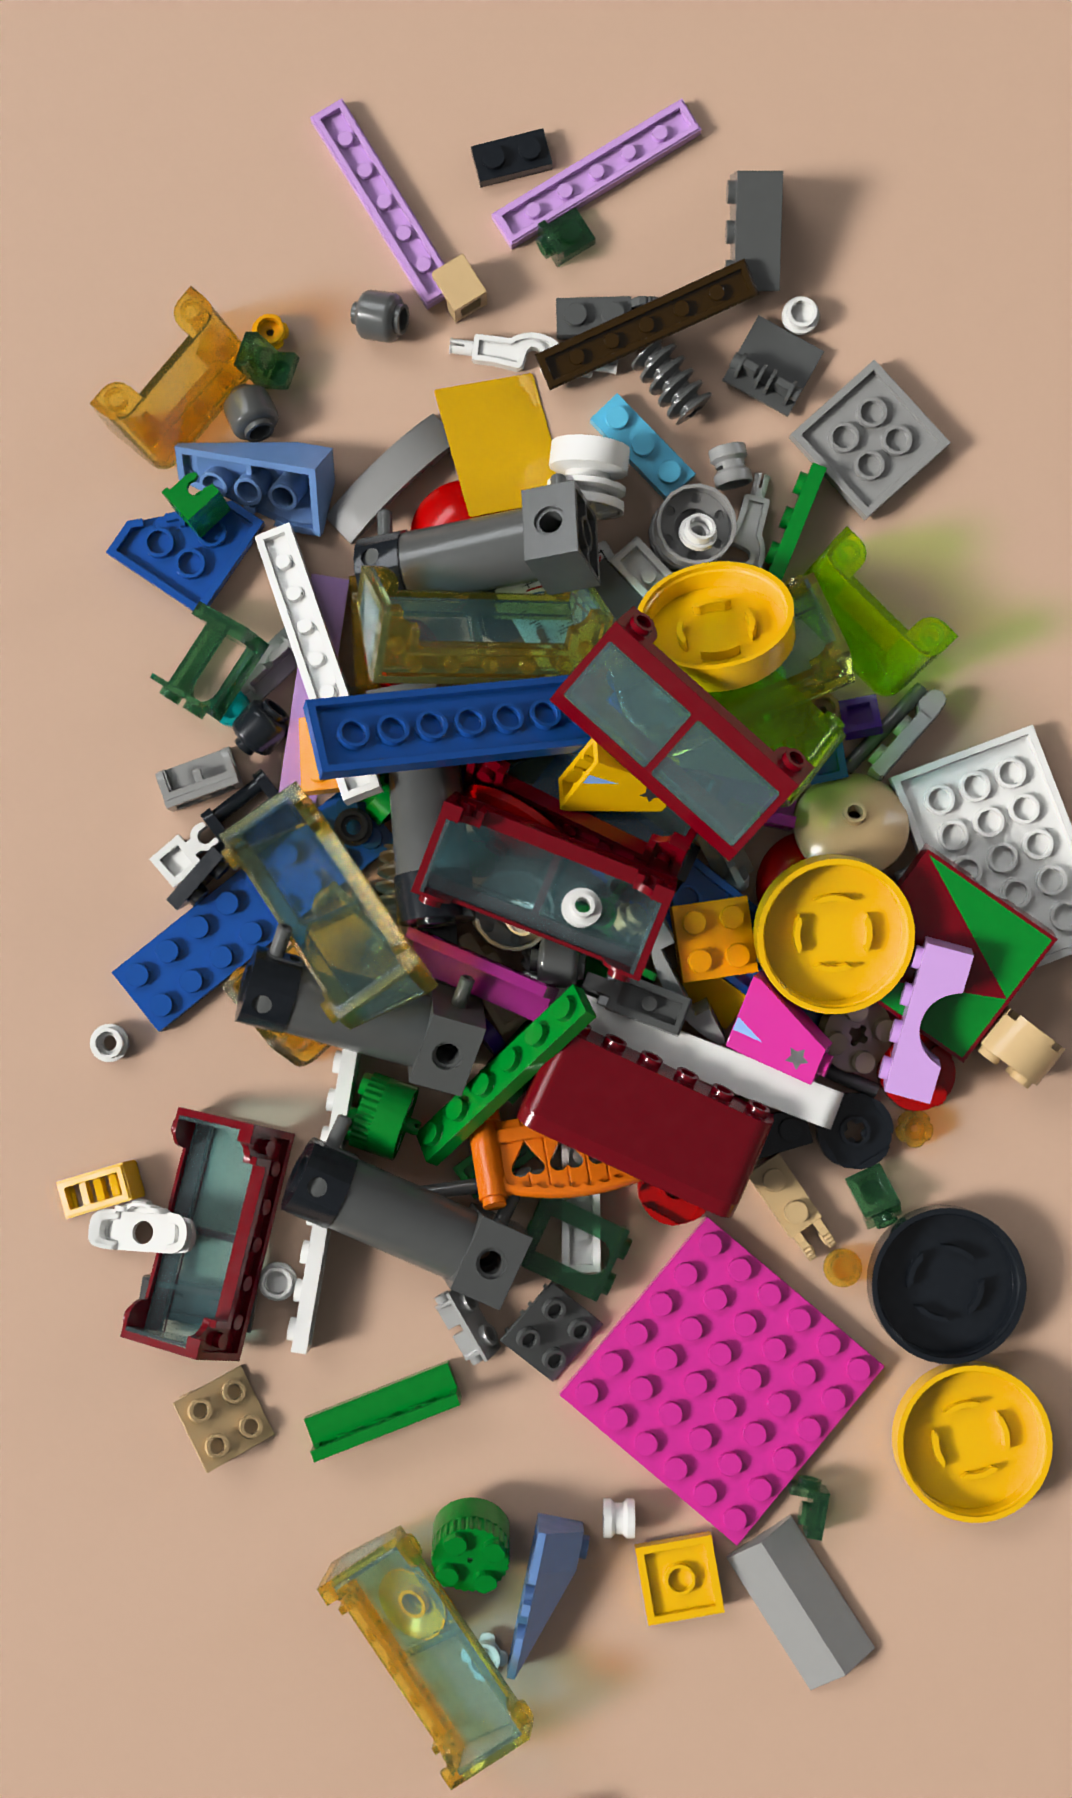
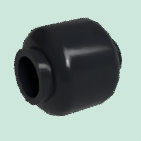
[232,698,289,756]

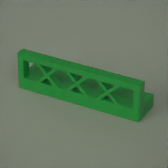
[304,1360,462,1463]

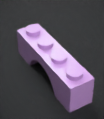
[878,936,974,1104]

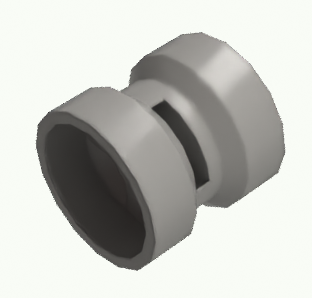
[708,442,753,491]

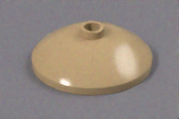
[794,773,909,872]

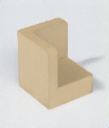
[432,253,487,323]

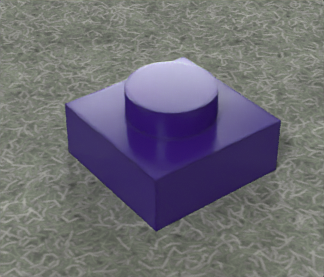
[838,694,883,741]

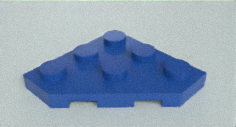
[106,501,265,617]

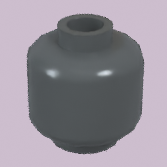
[350,290,409,343]
[223,384,279,442]
[529,938,587,988]

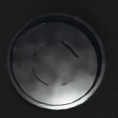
[867,1205,1027,1364]

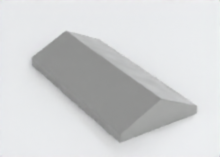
[726,1515,875,1690]

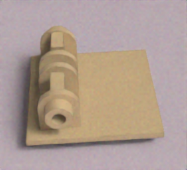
[172,1365,275,1473]

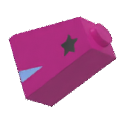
[725,970,834,1085]

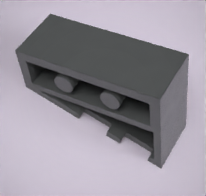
[725,171,783,291]

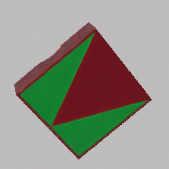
[876,843,1058,1063]

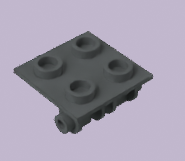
[722,315,824,417]
[500,1280,603,1382]

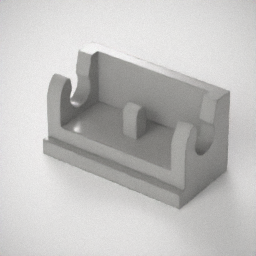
[155,746,244,812]

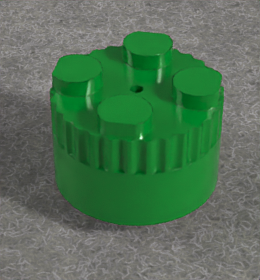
[344,1072,421,1161]
[431,1497,510,1594]

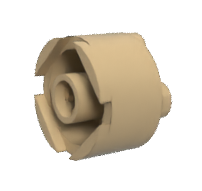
[975,1005,1066,1089]

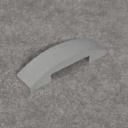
[327,414,450,545]
[647,900,726,1045]

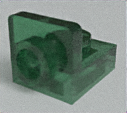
[535,207,596,267]
[233,332,300,390]
[845,1163,902,1229]
[787,1475,830,1541]

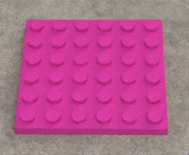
[559,1216,885,1545]

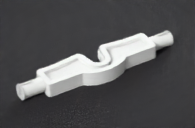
[449,332,618,378]
[730,473,771,568]

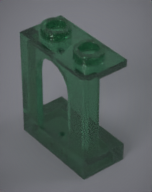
[150,601,269,722]
[520,1198,633,1302]

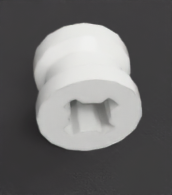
[603,1498,635,1539]

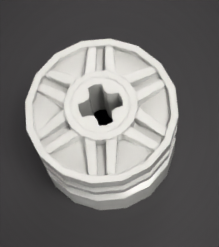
[547,434,630,520]

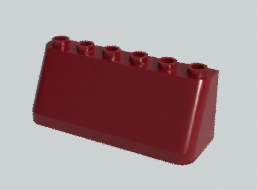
[517,1024,774,1218]

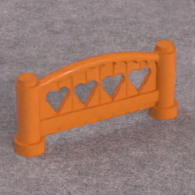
[469,1109,642,1210]

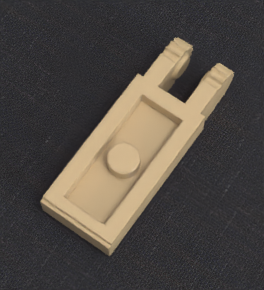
[750,1153,837,1262]

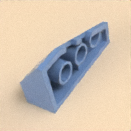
[174,442,335,537]
[507,1513,590,1680]

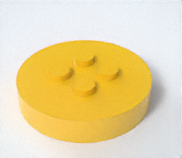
[638,561,796,692]
[753,854,915,1014]
[892,1360,1053,1523]

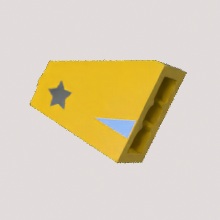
[558,738,680,812]

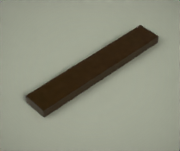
[535,258,759,390]

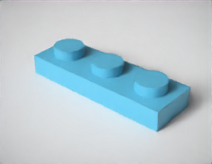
[590,393,696,500]

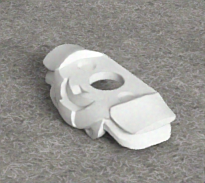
[88,1199,196,1254]

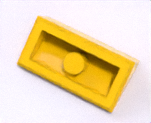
[675,965,746,1029]

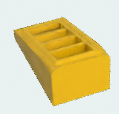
[56,1160,145,1219]

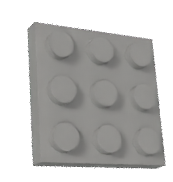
[789,359,951,521]

